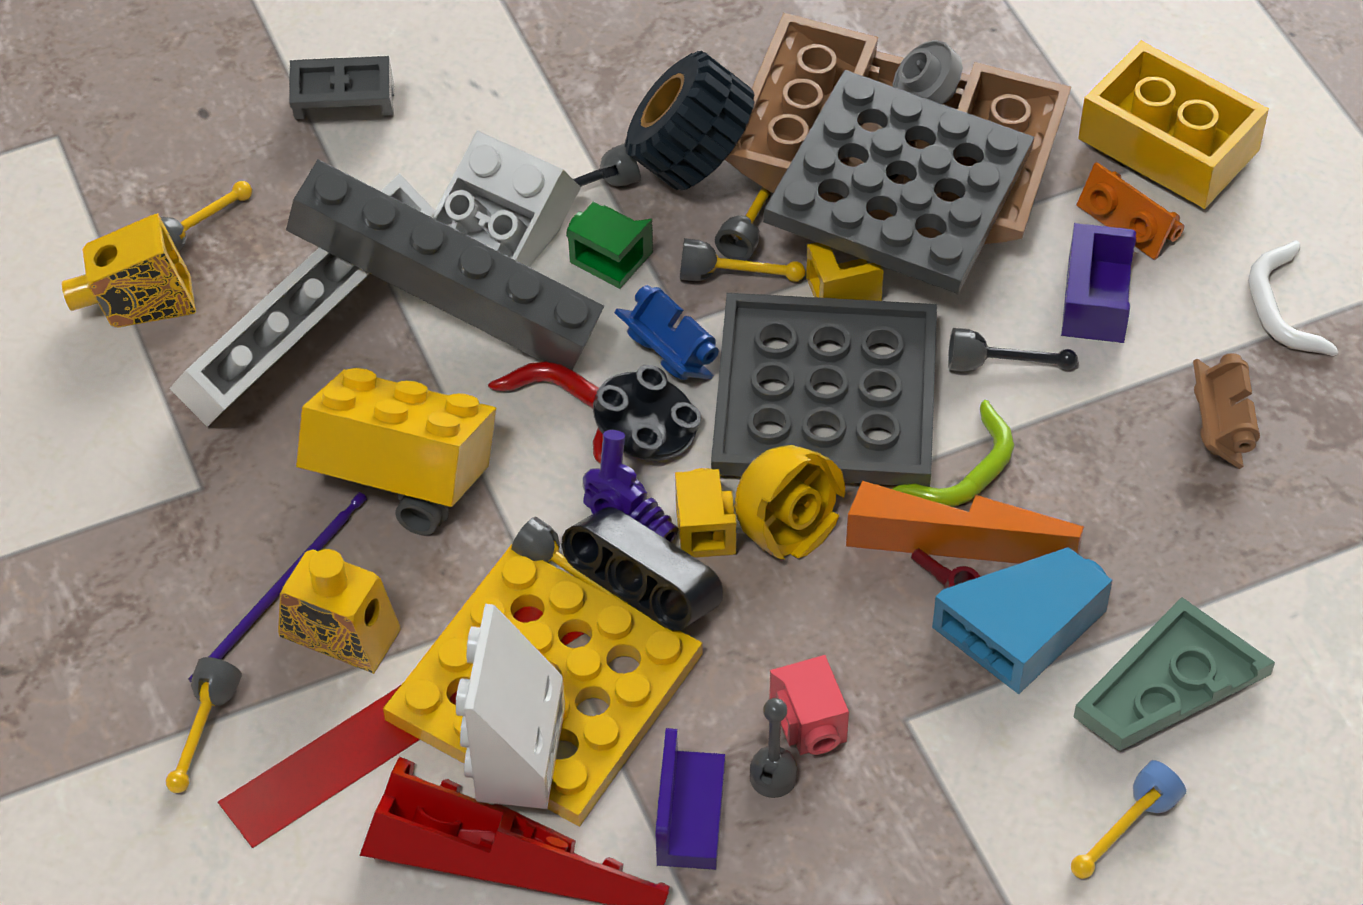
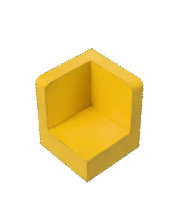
[806,242,884,301]

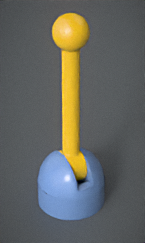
[1071,760,1186,879]

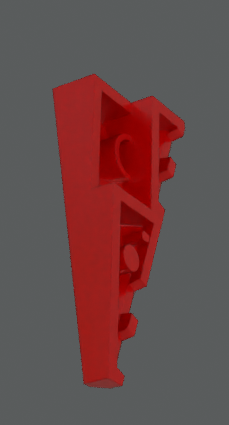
[359,757,670,905]

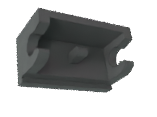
[289,56,394,119]

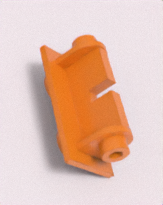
[1076,162,1185,260]

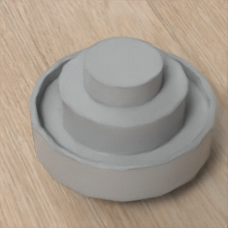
[892,40,963,104]

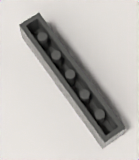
[286,159,604,370]

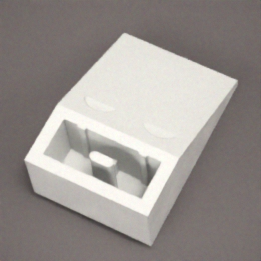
[432,130,581,267]
[456,604,565,809]

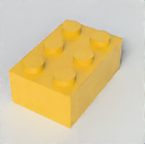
[1078,40,1269,209]
[296,368,496,507]

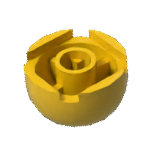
[734,445,846,560]

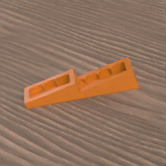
[846,481,1084,564]

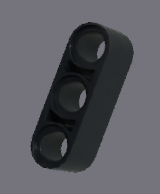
[561,507,723,631]

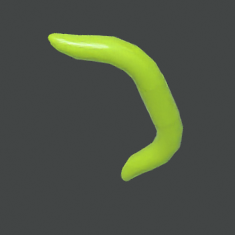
[893,399,1014,507]

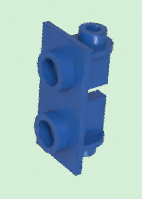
[614,285,719,380]

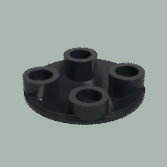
[593,365,701,460]

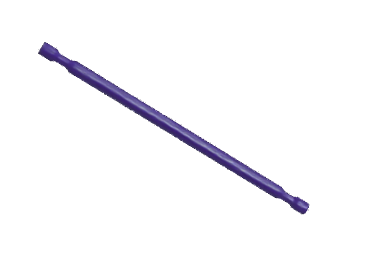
[188,492,367,682]

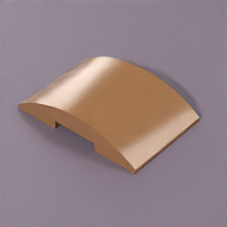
[725,12,1071,244]

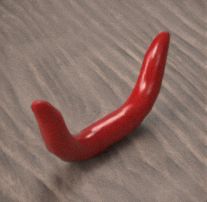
[488,361,603,463]

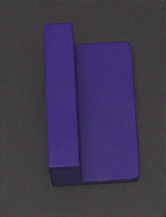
[655,728,725,870]

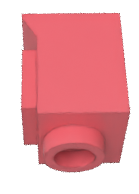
[769,655,849,755]

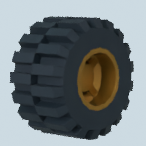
[625,51,755,191]

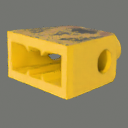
[61,213,196,328]
[278,549,401,674]

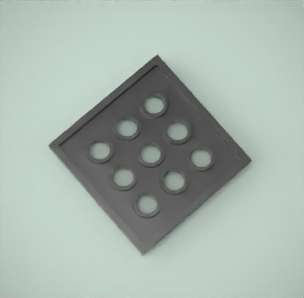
[763,70,1034,294]
[711,293,937,487]

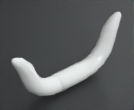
[1248,240,1338,356]

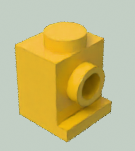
[675,468,736,558]

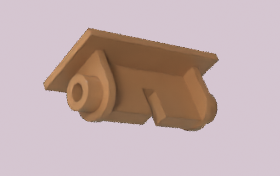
[1193,353,1260,469]

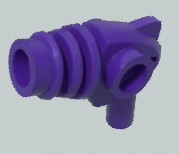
[583,430,679,543]

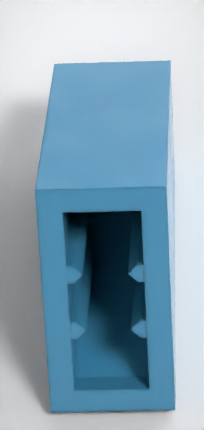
[932,547,1113,694]

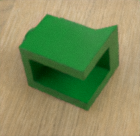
[566,201,653,289]

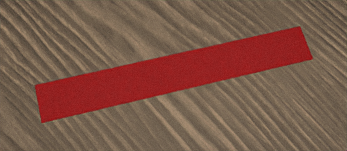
[217,576,584,848]

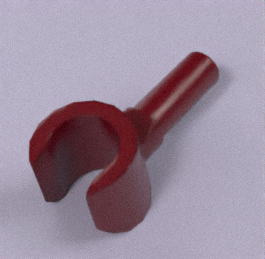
[911,548,980,589]

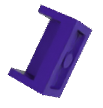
[1061,223,1136,343]

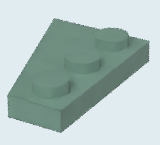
[1073,597,1275,751]

